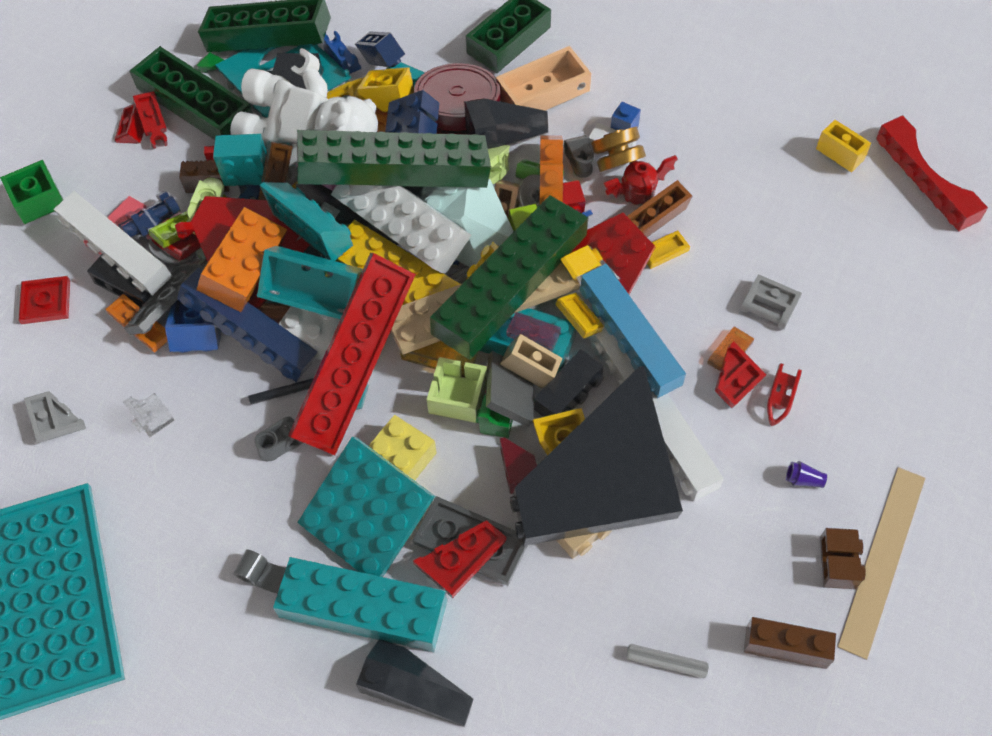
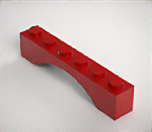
[876,115,988,232]

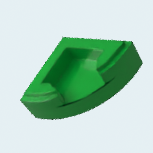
[197,52,224,72]

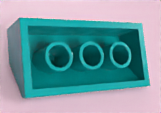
[260,182,353,261]

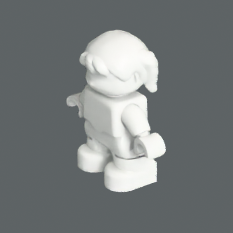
[230,48,378,182]

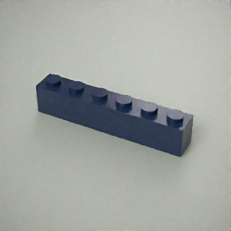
[177,267,318,382]

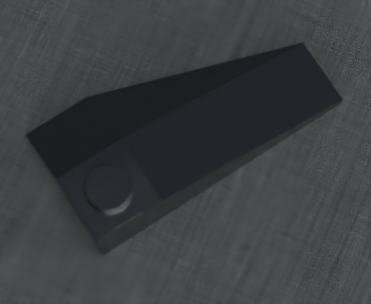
[464,98,548,149]
[356,639,474,727]

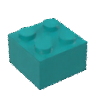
[213,134,267,186]

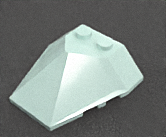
[424,179,514,267]

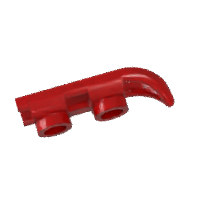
[767,363,802,426]

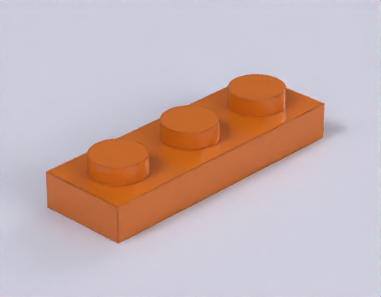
[106,294,168,353]

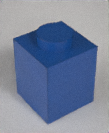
[610,101,641,130]

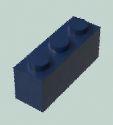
[355,31,405,68]

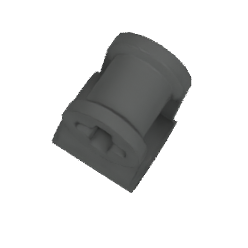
[564,135,594,178]
[255,416,303,461]

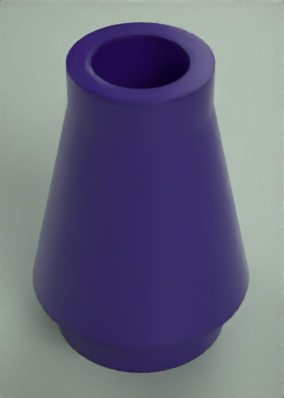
[786,461,827,488]

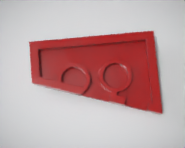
[413,520,506,599]

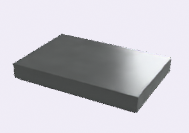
[486,351,534,427]

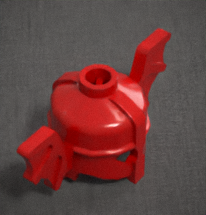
[604,155,678,205]

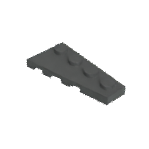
[124,259,208,335]

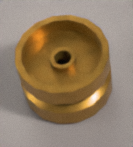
[590,126,646,172]

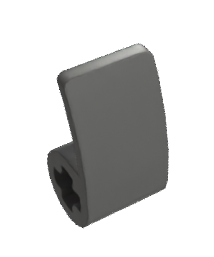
[233,549,286,594]

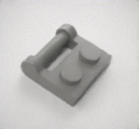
[740,274,802,329]

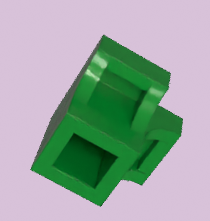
[476,394,513,439]

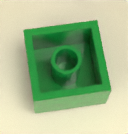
[0,159,64,224]

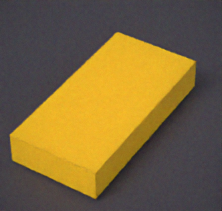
[647,230,690,269]
[555,292,604,339]

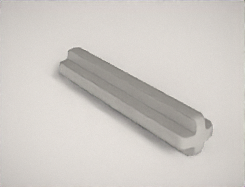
[626,644,709,678]

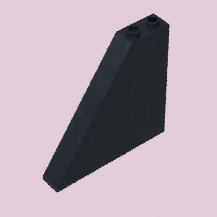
[510,366,683,546]

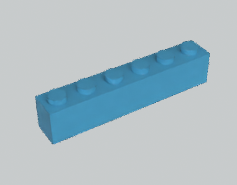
[579,264,686,398]

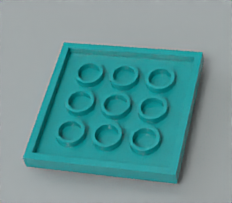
[297,437,436,577]

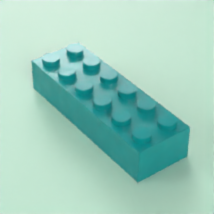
[273,557,447,652]

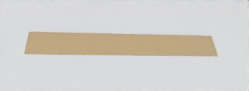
[838,467,925,660]

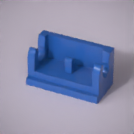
[322,31,362,74]

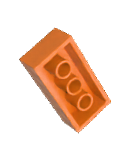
[197,207,288,312]

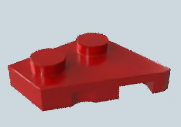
[714,341,766,408]

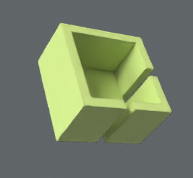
[427,357,487,423]

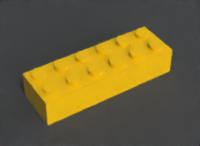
[335,220,460,305]

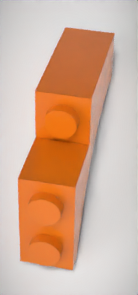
[540,135,563,204]

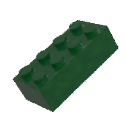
[466,0,551,73]

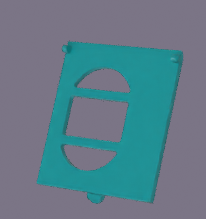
[215,44,352,118]

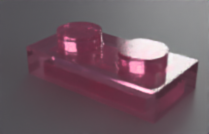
[506,312,561,352]

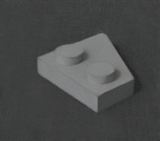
[24,391,86,443]

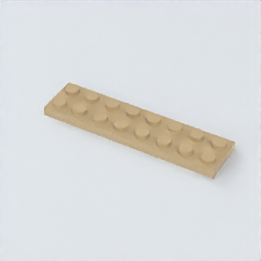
[391,262,580,355]

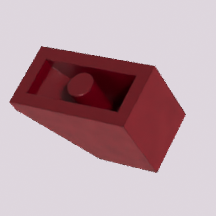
[500,437,537,494]

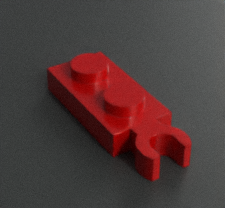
[133,91,168,149]

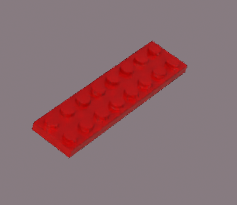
[288,253,416,456]

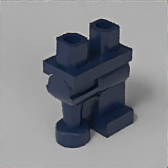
[118,191,181,237]

